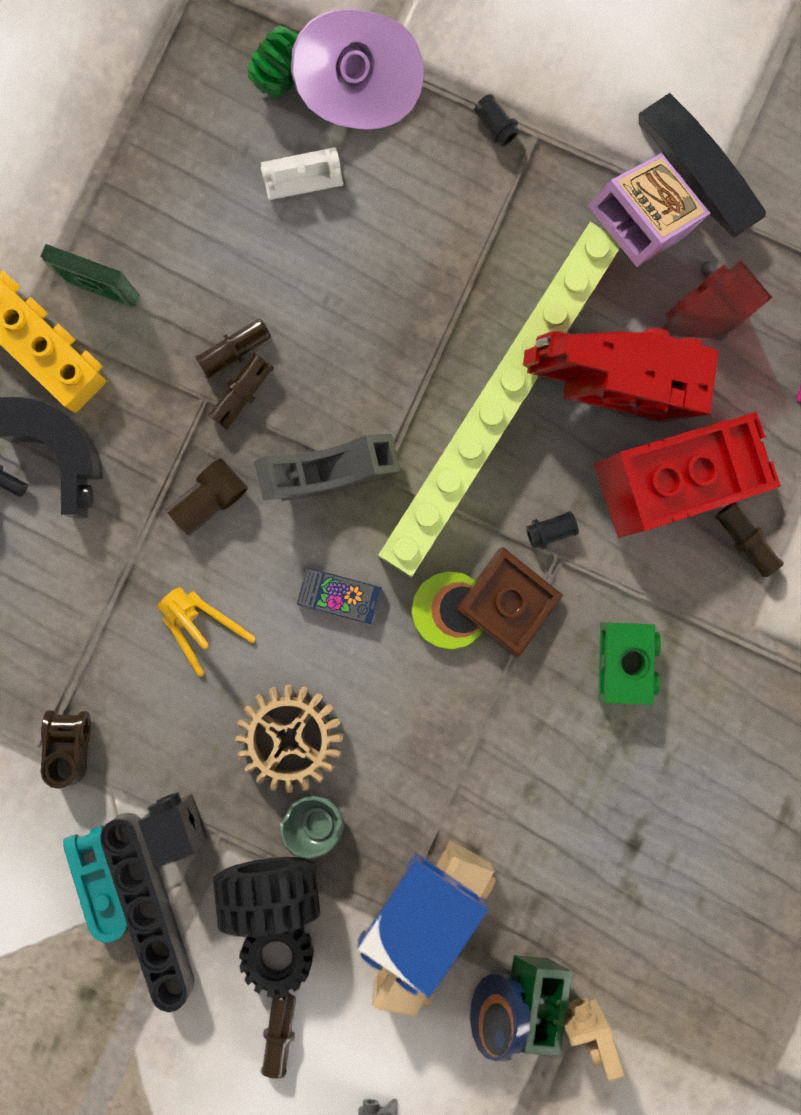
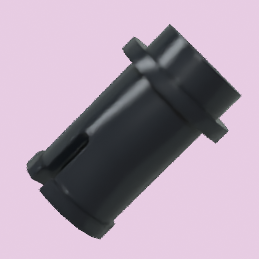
[473,94,520,147]
[526,511,579,550]

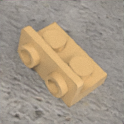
[564,998,624,1081]

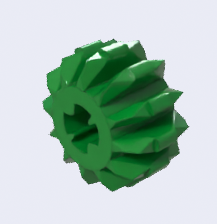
[247,25,298,98]

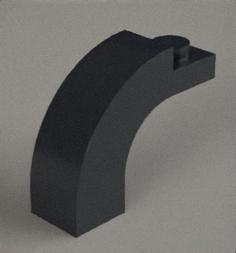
[0,397,103,518]

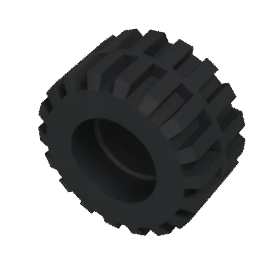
[213,857,320,937]

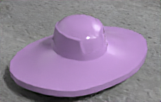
[291,9,424,129]

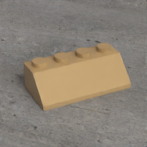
[372,840,496,1016]

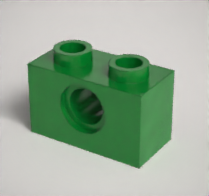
[598,622,661,705]

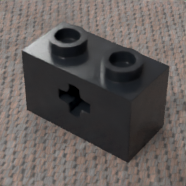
[138,792,208,869]

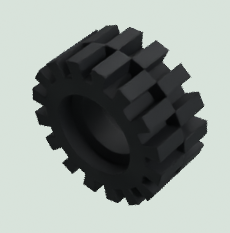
[239,926,314,998]

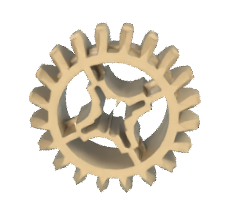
[235,684,343,793]

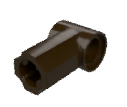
[166,458,248,536]

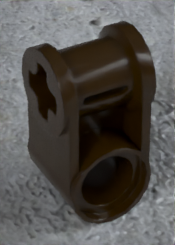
[40,710,91,789]

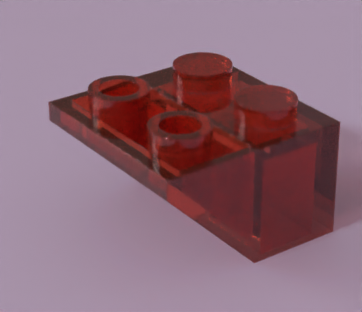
[661,260,773,339]

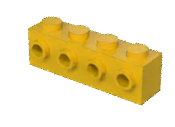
[0,270,108,414]

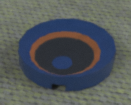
[470,973,530,1061]

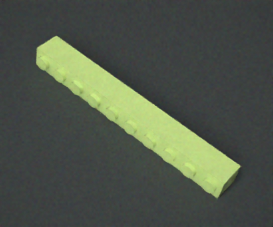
[378,222,621,578]

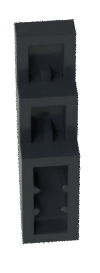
[638,93,766,238]

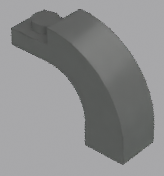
[254,434,401,501]

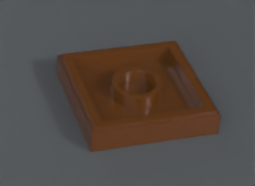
[454,547,563,658]

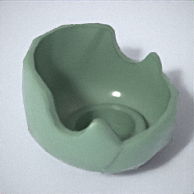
[279,795,344,860]

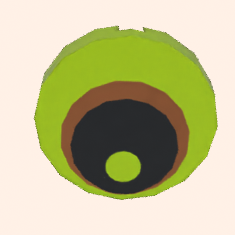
[411,571,482,650]

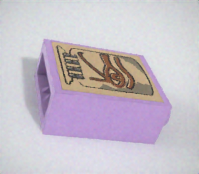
[588,153,711,267]

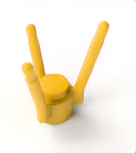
[157,587,255,677]

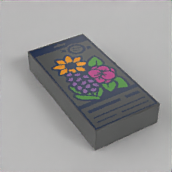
[296,567,382,625]

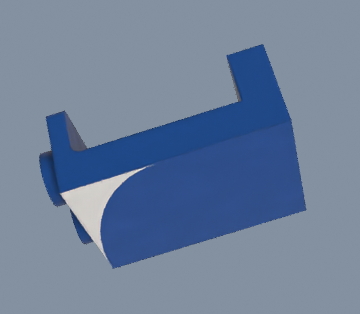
[357,852,488,998]

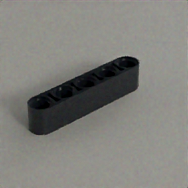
[100,813,195,1012]

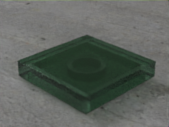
[40,244,140,308]

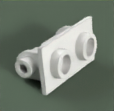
[261,147,343,200]

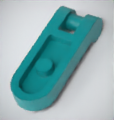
[63,826,128,943]

